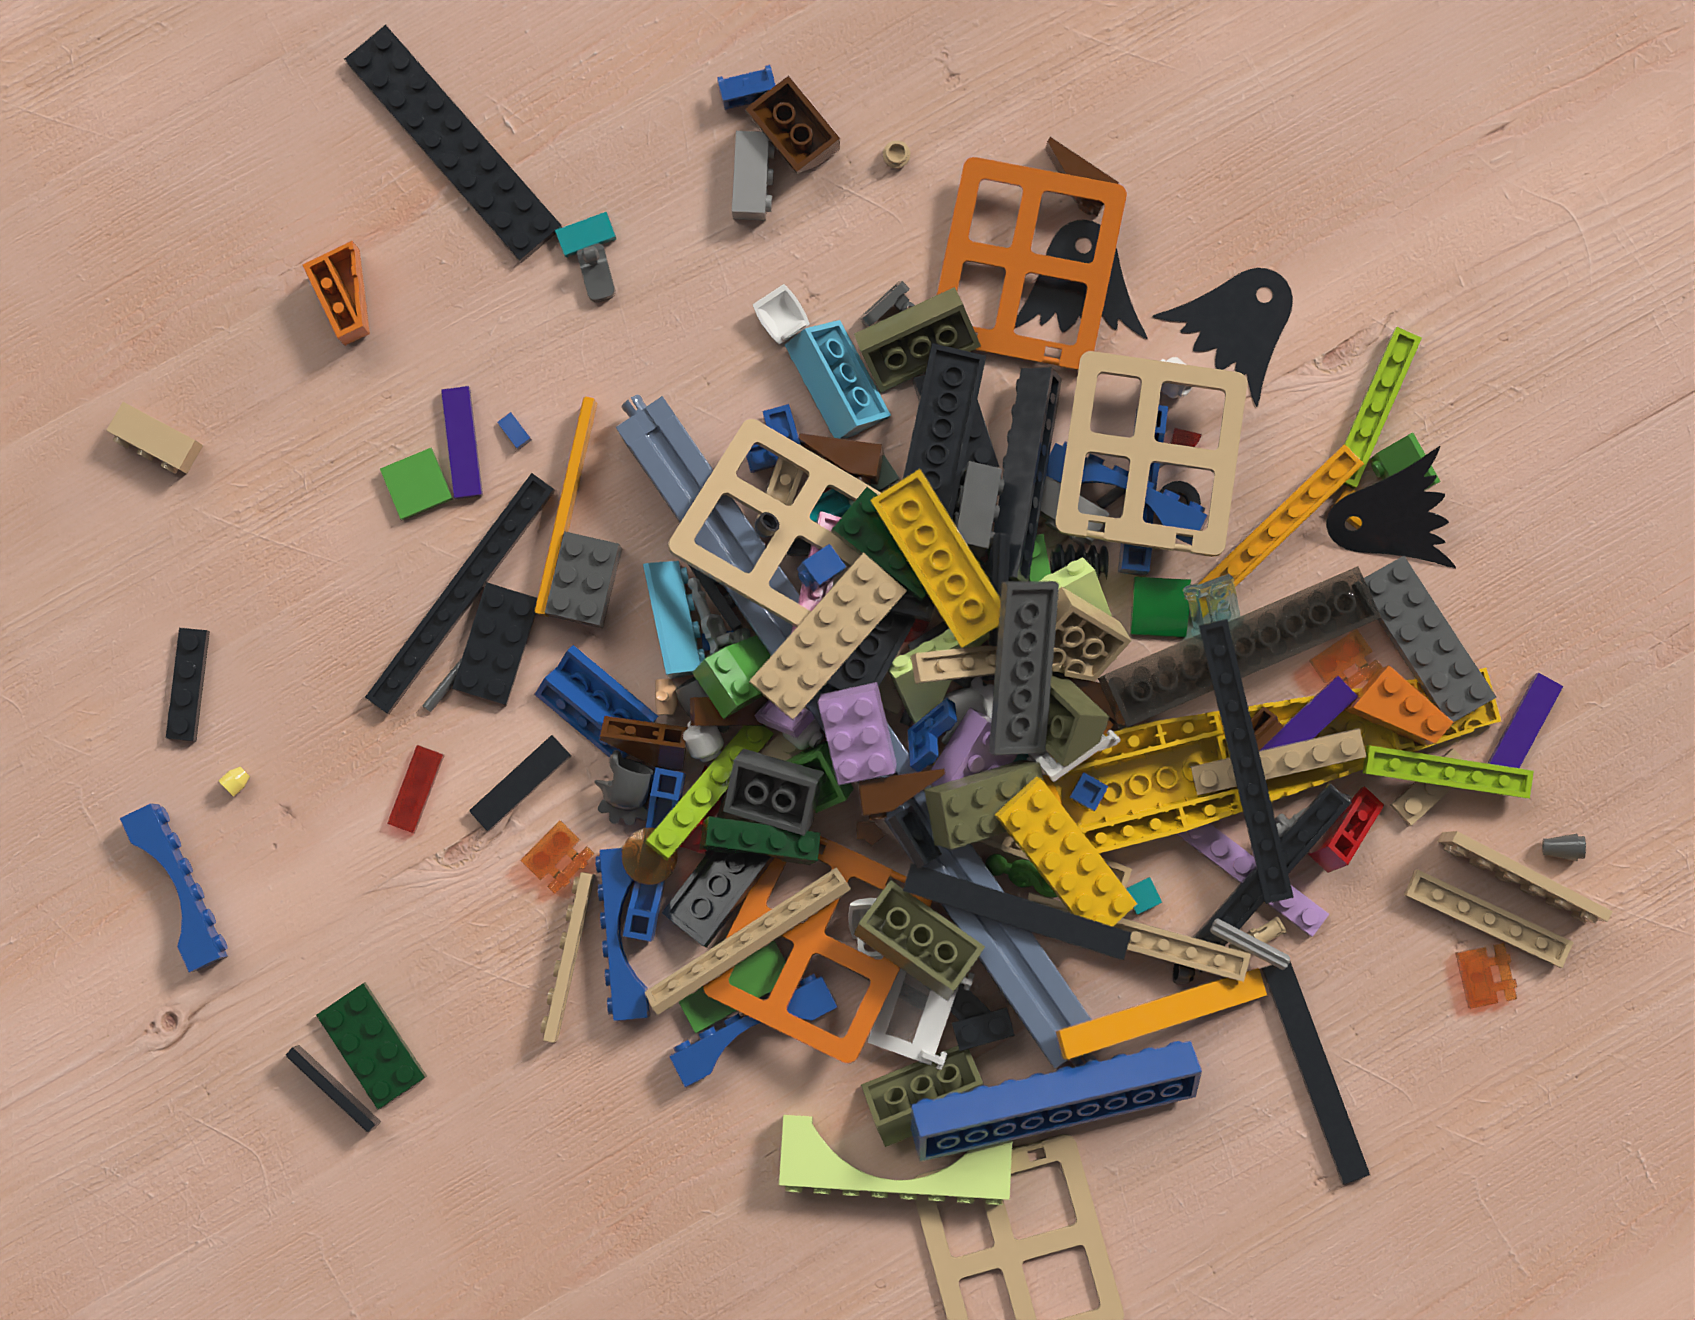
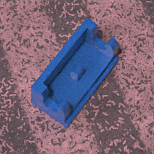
[717,65,776,110]

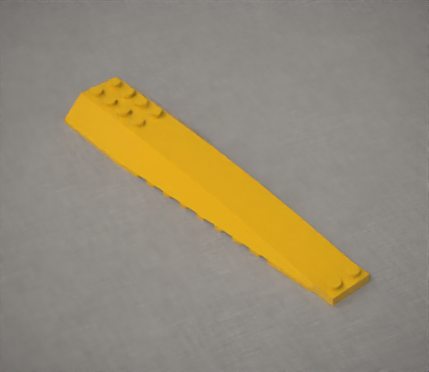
[1048,667,1502,853]

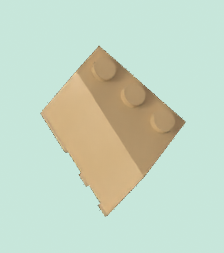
[1052,586,1132,681]

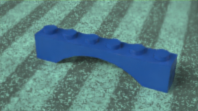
[1118,405,1168,576]
[1046,441,1208,545]
[623,768,686,941]
[120,803,228,972]
[595,847,650,1021]
[670,974,838,1087]

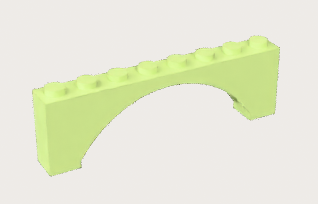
[888,557,1112,724]
[779,1115,1012,1205]

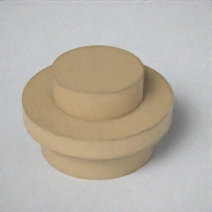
[883,141,910,168]

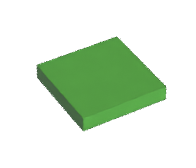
[380,448,453,521]

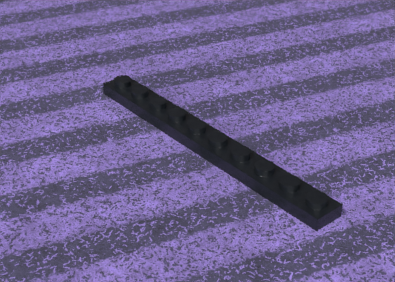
[365,473,555,714]
[1198,619,1294,904]

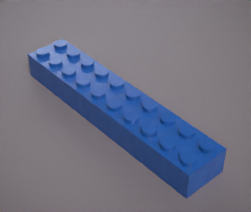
[911,1041,1202,1162]

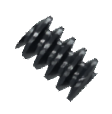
[1050,544,1109,580]

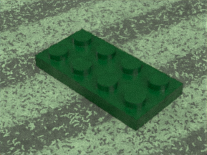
[831,487,928,602]
[316,982,427,1110]

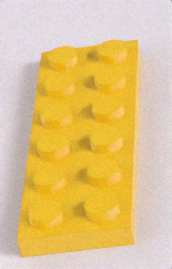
[871,469,1001,648]
[994,776,1137,926]

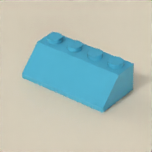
[785,320,891,439]
[643,561,706,679]

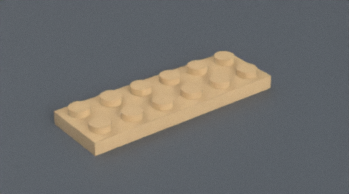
[749,553,907,721]
[1438,831,1613,924]

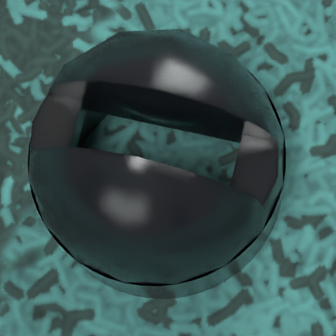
[755,512,780,538]
[1172,963,1195,984]

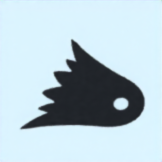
[1014,220,1148,339]
[1152,268,1293,407]
[1326,446,1456,569]

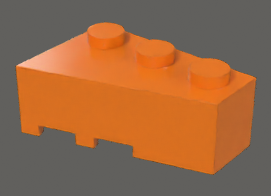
[302,241,370,346]
[1343,665,1454,746]

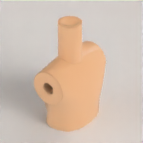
[655,679,678,715]

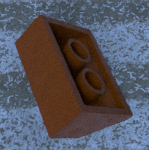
[745,76,840,174]

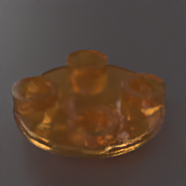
[621,828,678,885]

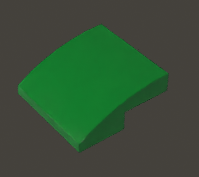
[1130,577,1191,637]

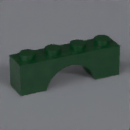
[699,817,821,865]

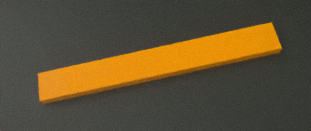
[535,396,597,618]
[1189,444,1364,619]
[1055,968,1267,1059]

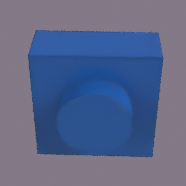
[1069,772,1108,812]

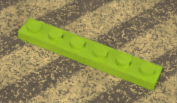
[1343,327,1422,489]
[645,726,774,861]
[1363,745,1534,799]

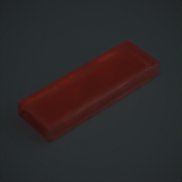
[387,745,445,833]

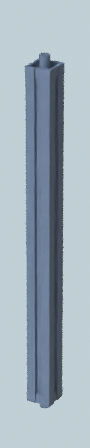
[615,395,1097,1068]

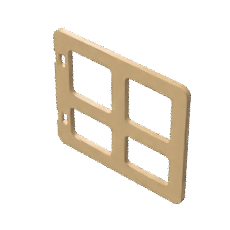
[1055,351,1247,557]
[668,419,881,627]
[914,1134,1124,1320]

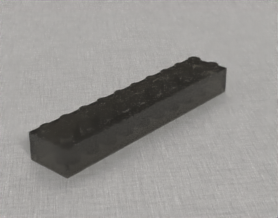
[1098,566,1382,730]

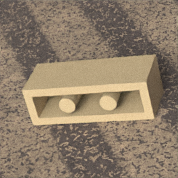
[106,402,203,474]

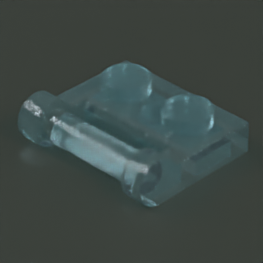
[1183,574,1242,641]

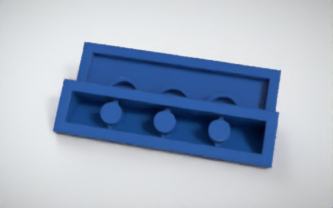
[534,645,659,758]

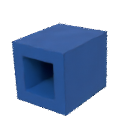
[797,544,846,592]

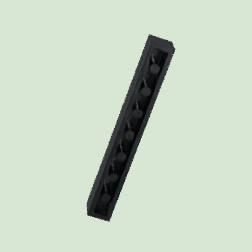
[985,367,1062,582]

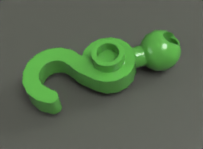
[985,854,1058,898]

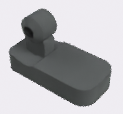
[577,244,615,302]
[860,280,915,326]

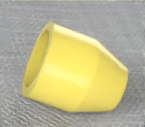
[218,767,250,797]

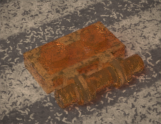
[1309,629,1382,689]
[520,820,595,894]
[1455,943,1518,1009]

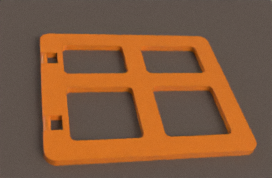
[937,157,1127,370]
[703,830,933,1064]

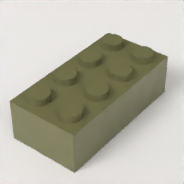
[924,759,1043,849]

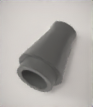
[1542,833,1586,861]

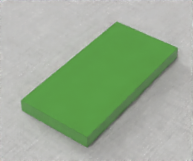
[679,940,786,1033]

